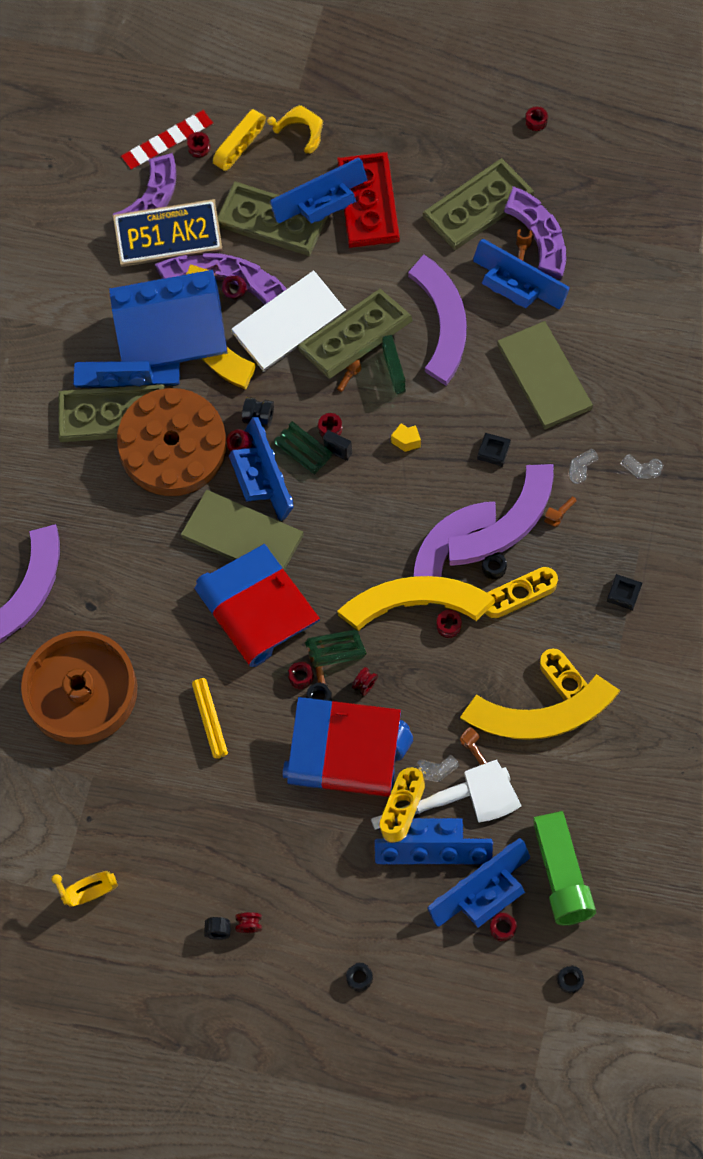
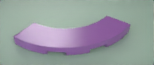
[113,153,176,215]
[504,186,566,280]
[414,502,496,577]

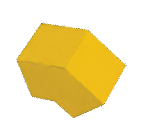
[391,423,421,452]

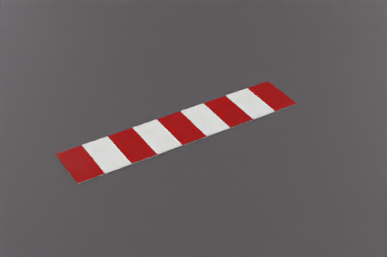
[121,110,213,170]

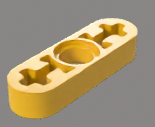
[213,109,266,171]
[485,567,558,618]
[540,649,597,721]
[379,767,425,842]

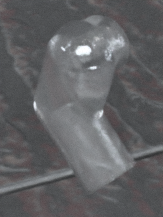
[568,448,598,484]
[621,454,663,479]
[415,755,460,782]

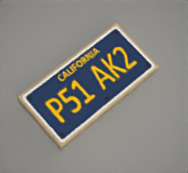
[113,199,223,267]

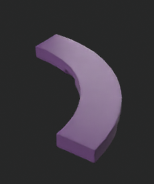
[155,253,287,305]
[408,254,467,386]
[448,464,553,566]
[0,524,60,643]

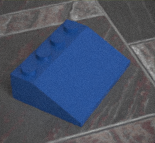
[109,270,228,367]

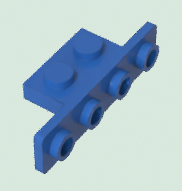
[270,158,367,223]
[473,239,569,309]
[73,361,180,388]
[229,417,293,521]
[375,818,493,864]
[427,838,530,927]

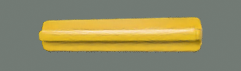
[192,678,228,759]

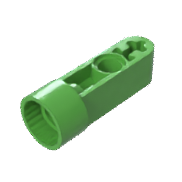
[533,811,596,925]

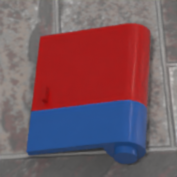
[194,544,320,667]
[283,697,401,797]

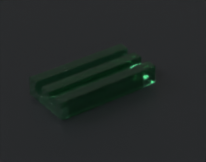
[382,335,406,394]
[274,421,332,475]
[305,629,367,667]

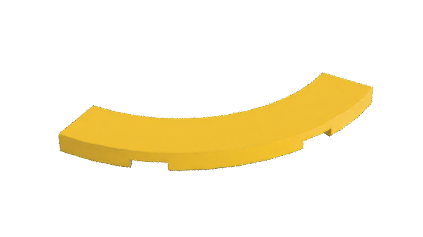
[187,264,256,390]
[337,576,495,631]
[460,674,620,740]

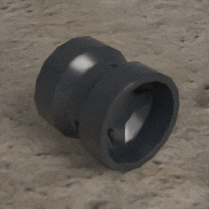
[242,397,274,427]

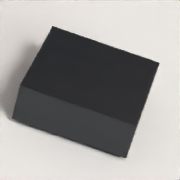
[323,430,352,461]
[477,432,511,467]
[607,574,642,610]

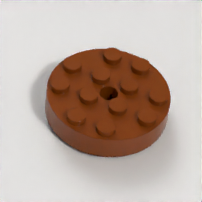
[117,388,226,496]
[21,631,137,745]

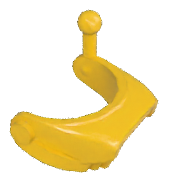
[267,105,323,154]
[51,871,118,907]

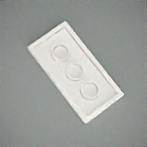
[231,270,346,372]

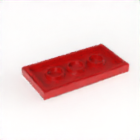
[337,152,400,248]

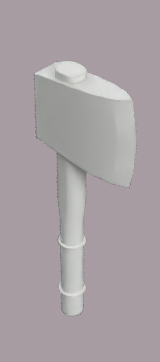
[371,759,521,830]

